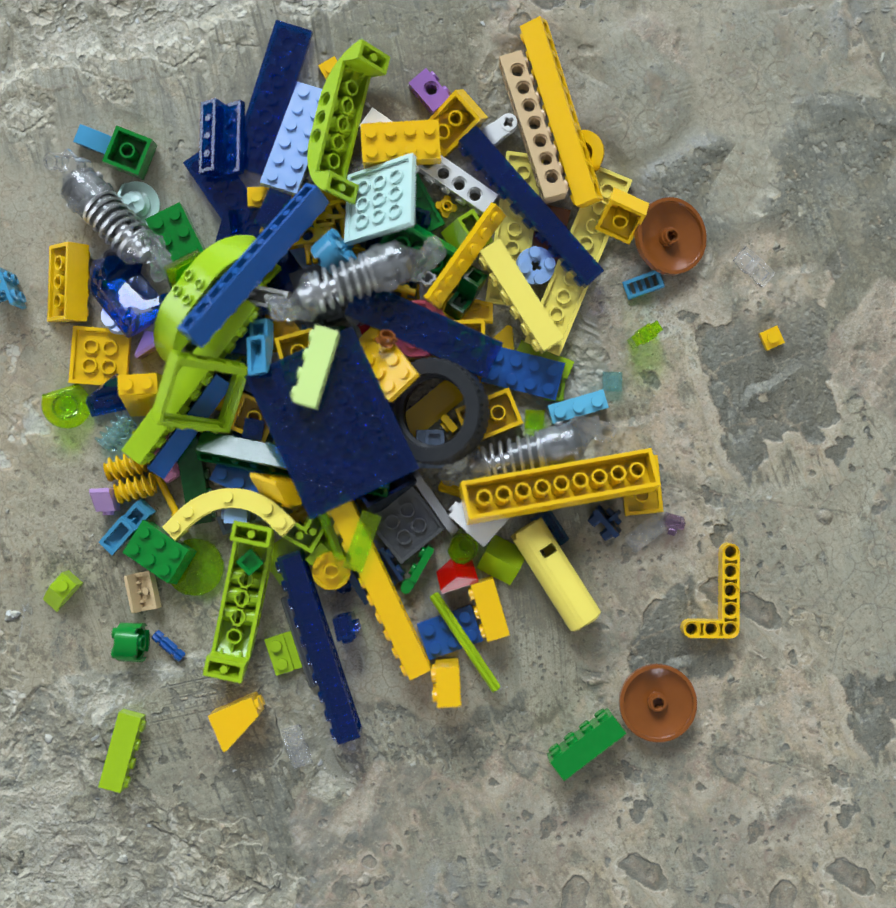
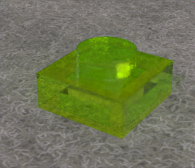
[524,409,545,430]

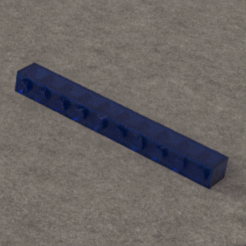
[458,126,604,288]

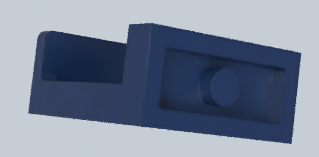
[349,546,405,605]

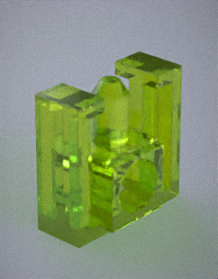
[627,320,663,349]

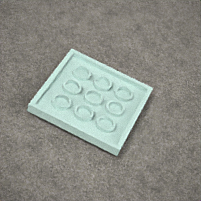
[344,153,416,246]

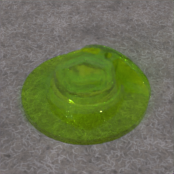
[41,384,91,429]

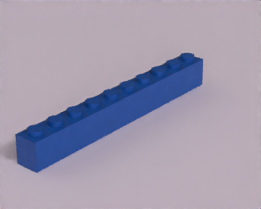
[177,183,330,348]

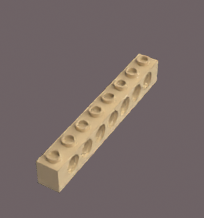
[498,50,569,205]

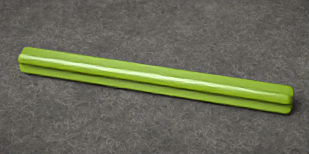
[430,592,501,692]

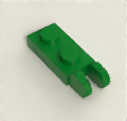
[400,545,435,594]

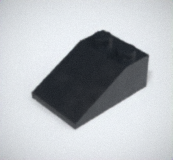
[348,452,417,519]

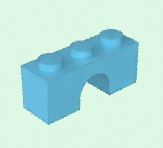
[546,389,609,425]

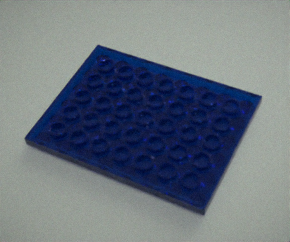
[245,326,419,520]

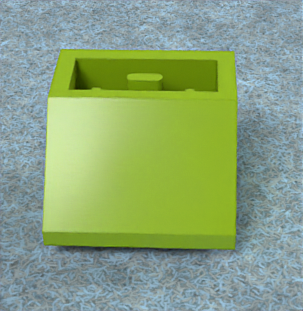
[441,209,494,249]

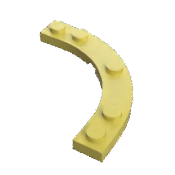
[162,488,297,541]

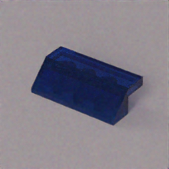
[199,98,245,178]

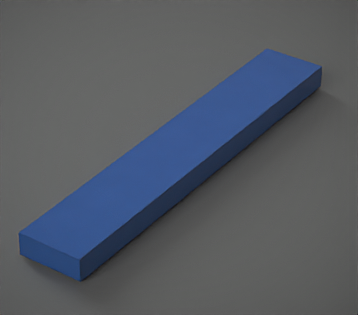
[147,373,230,479]

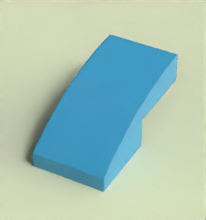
[73,124,112,155]

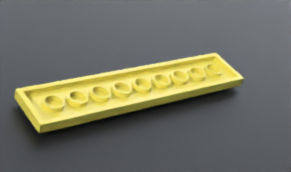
[524,167,633,356]

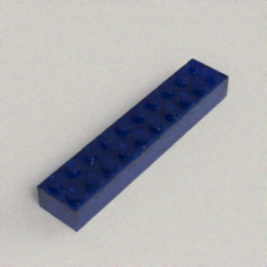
[275,548,363,745]

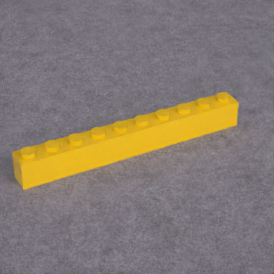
[520,16,603,208]

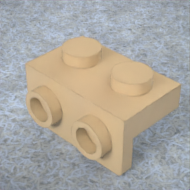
[124,571,162,614]

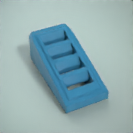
[622,270,665,300]

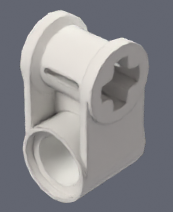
[480,113,517,148]

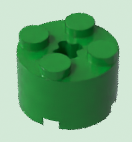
[111,622,150,662]

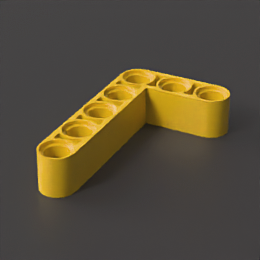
[680,543,740,638]

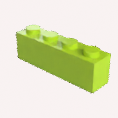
[98,708,147,793]

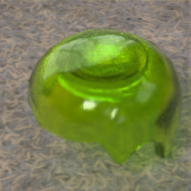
[448,533,478,564]

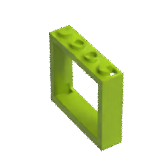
[151,350,248,434]

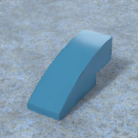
[246,318,274,376]
[99,498,156,555]

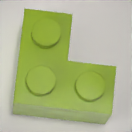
[276,509,331,554]

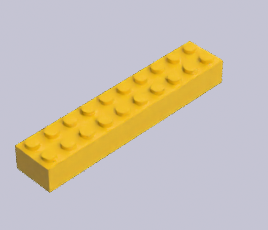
[459,448,661,525]
[324,491,431,680]

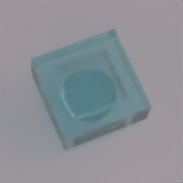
[602,372,622,392]

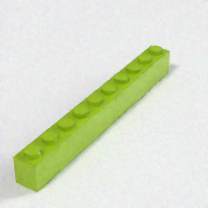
[121,298,261,465]

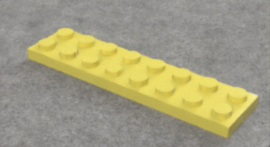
[485,151,544,306]

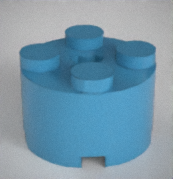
[311,228,357,275]

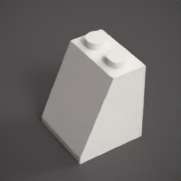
[449,501,509,547]

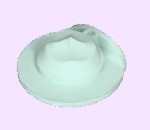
[117,181,160,229]

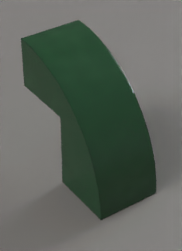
[443,266,488,320]

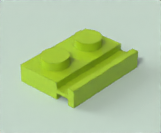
[264,630,302,676]

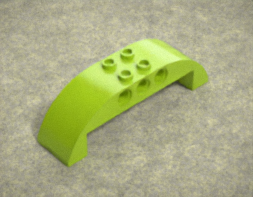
[307,39,390,204]
[153,235,256,373]
[203,520,274,683]

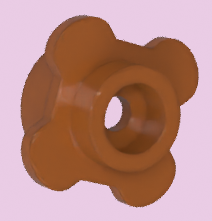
[375,330,398,348]

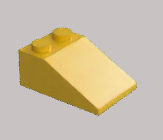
[428,89,488,158]

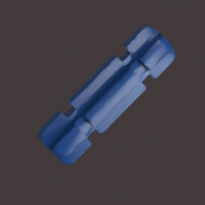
[151,630,185,661]

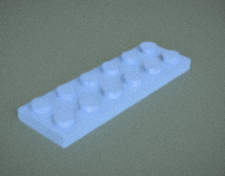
[260,82,322,196]

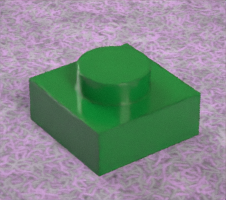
[236,548,265,576]

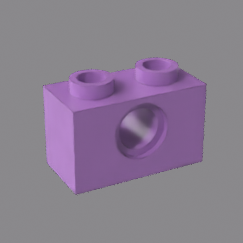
[409,68,451,115]

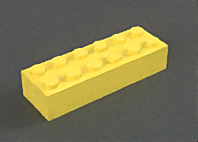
[478,238,563,354]

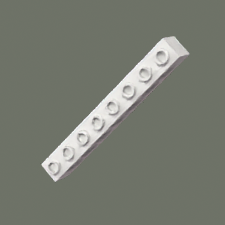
[359,107,498,217]

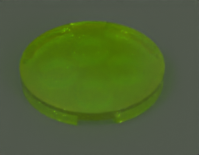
[171,538,224,596]

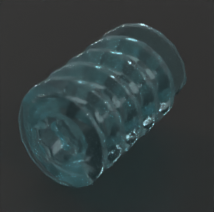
[94,410,138,452]

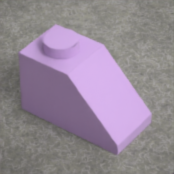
[89,488,120,515]

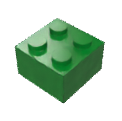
[102,125,158,181]

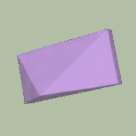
[134,331,156,360]

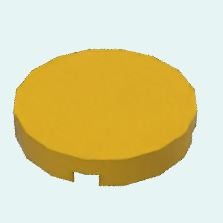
[312,551,351,590]

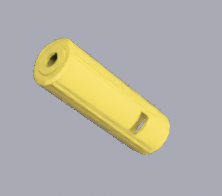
[511,517,601,631]

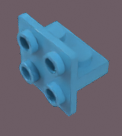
[0,268,26,309]

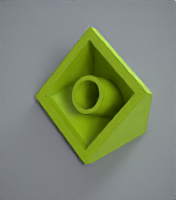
[476,535,524,585]

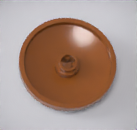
[635,197,707,275]
[619,664,697,742]

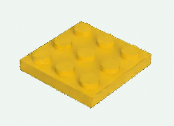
[68,326,132,387]

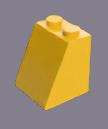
[117,373,163,417]
[208,691,265,752]

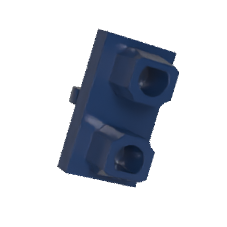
[588,504,622,541]

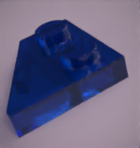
[85,374,127,417]

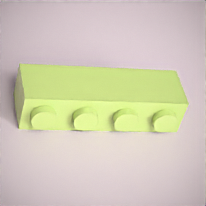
[291,325,341,410]

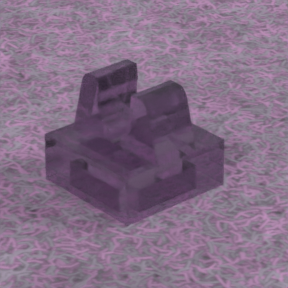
[663,512,686,536]

